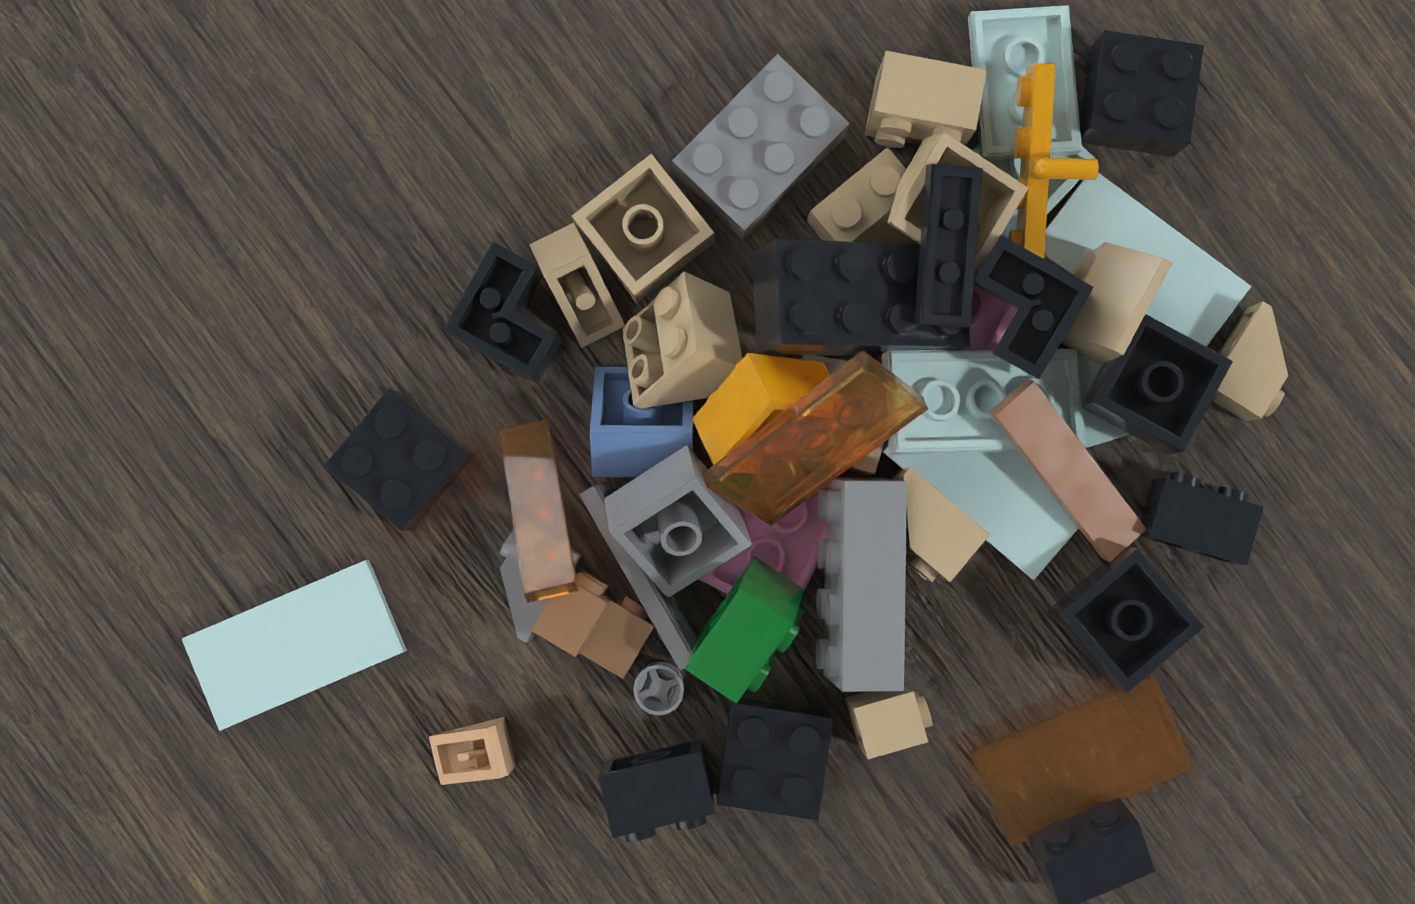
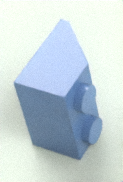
[590,366,693,477]

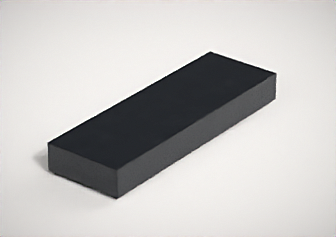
[914,164,983,328]

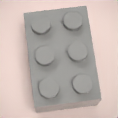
[672,54,850,241]

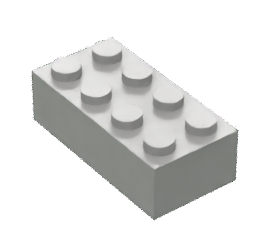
[816,477,907,692]

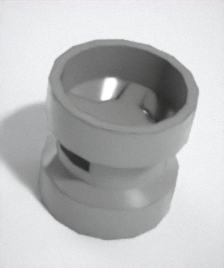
[633,660,685,716]

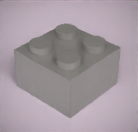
[604,445,752,598]

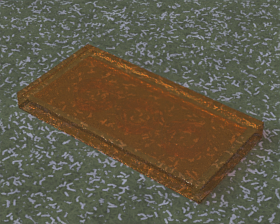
[703,350,929,526]
[968,674,1194,847]

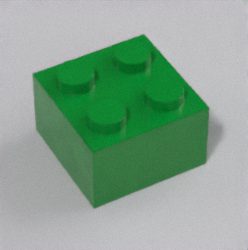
[684,556,805,703]

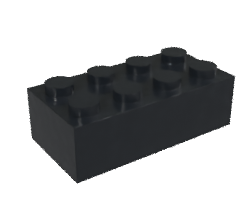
[752,239,970,356]

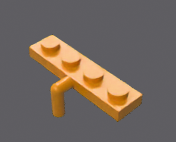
[1008,63,1099,259]

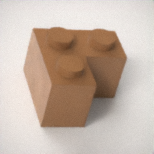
[530,571,654,679]

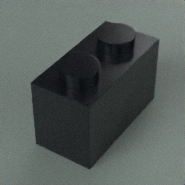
[1140,472,1264,565]
[1027,797,1155,904]

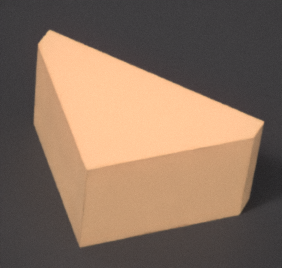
[429,717,516,785]

